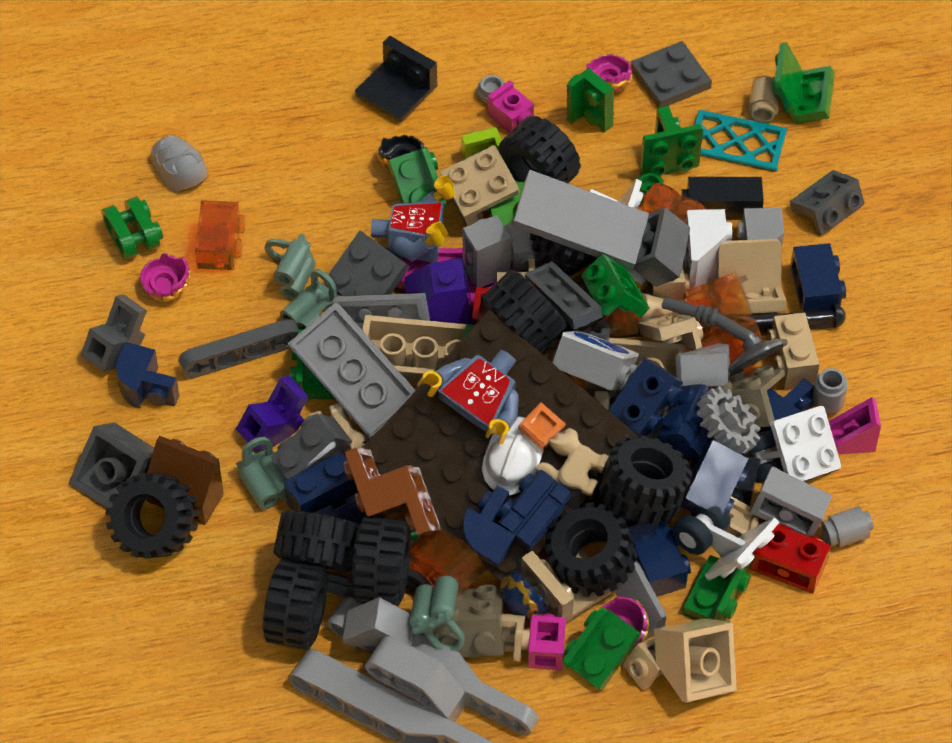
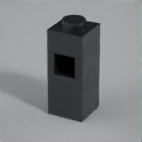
[681,177,764,220]

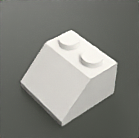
[685,209,732,298]

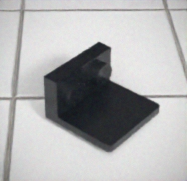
[355,36,437,122]

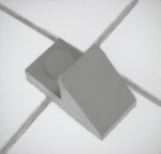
[676,343,730,388]

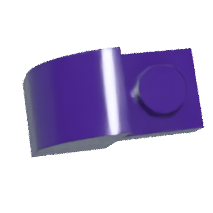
[236,376,309,450]

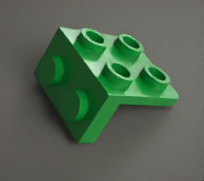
[772,42,835,124]

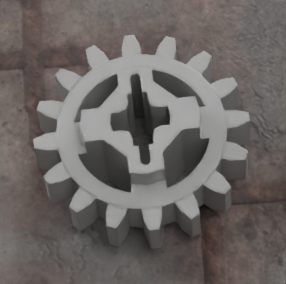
[697,386,760,454]

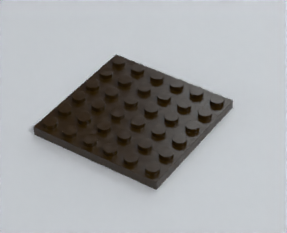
[364,309,639,583]

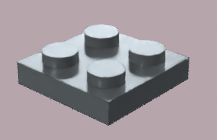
[631,41,712,108]
[324,231,410,296]

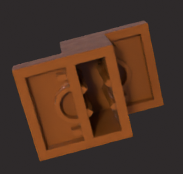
[343,447,442,536]

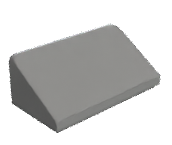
[615,562,667,640]

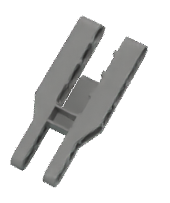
[289,597,539,743]

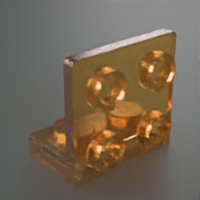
[680,272,753,332]

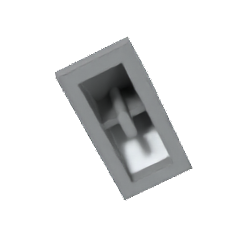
[342,597,414,647]

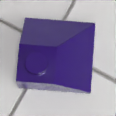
[405,258,474,325]

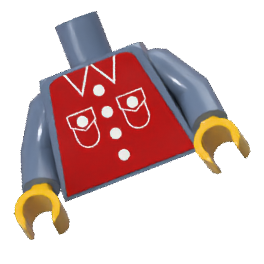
[371,175,455,263]
[417,350,519,445]

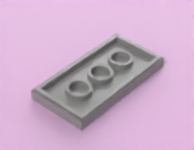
[512,170,649,270]
[288,301,416,439]

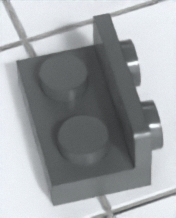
[790,170,864,235]

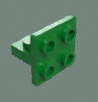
[640,106,703,177]

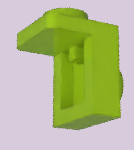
[461,127,504,160]

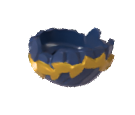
[500,571,550,621]

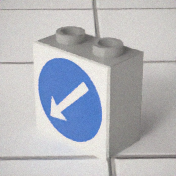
[552,330,639,391]

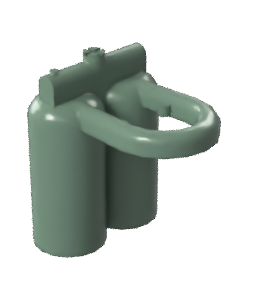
[264,234,316,300]
[280,269,339,329]
[236,437,287,510]
[410,576,465,652]

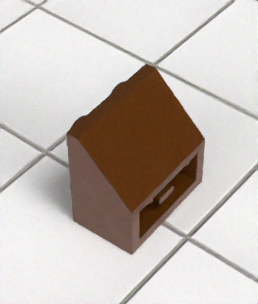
[147,436,224,525]

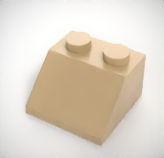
[654,619,737,702]

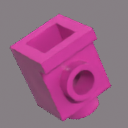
[488,80,534,133]
[528,614,566,670]

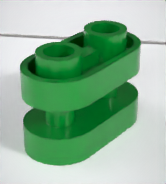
[101,196,164,260]

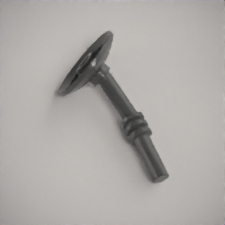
[662,296,788,373]

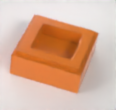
[517,402,566,451]

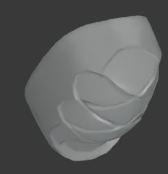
[151,135,208,193]

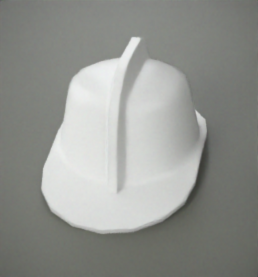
[482,417,544,495]

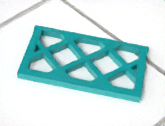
[695,110,787,171]

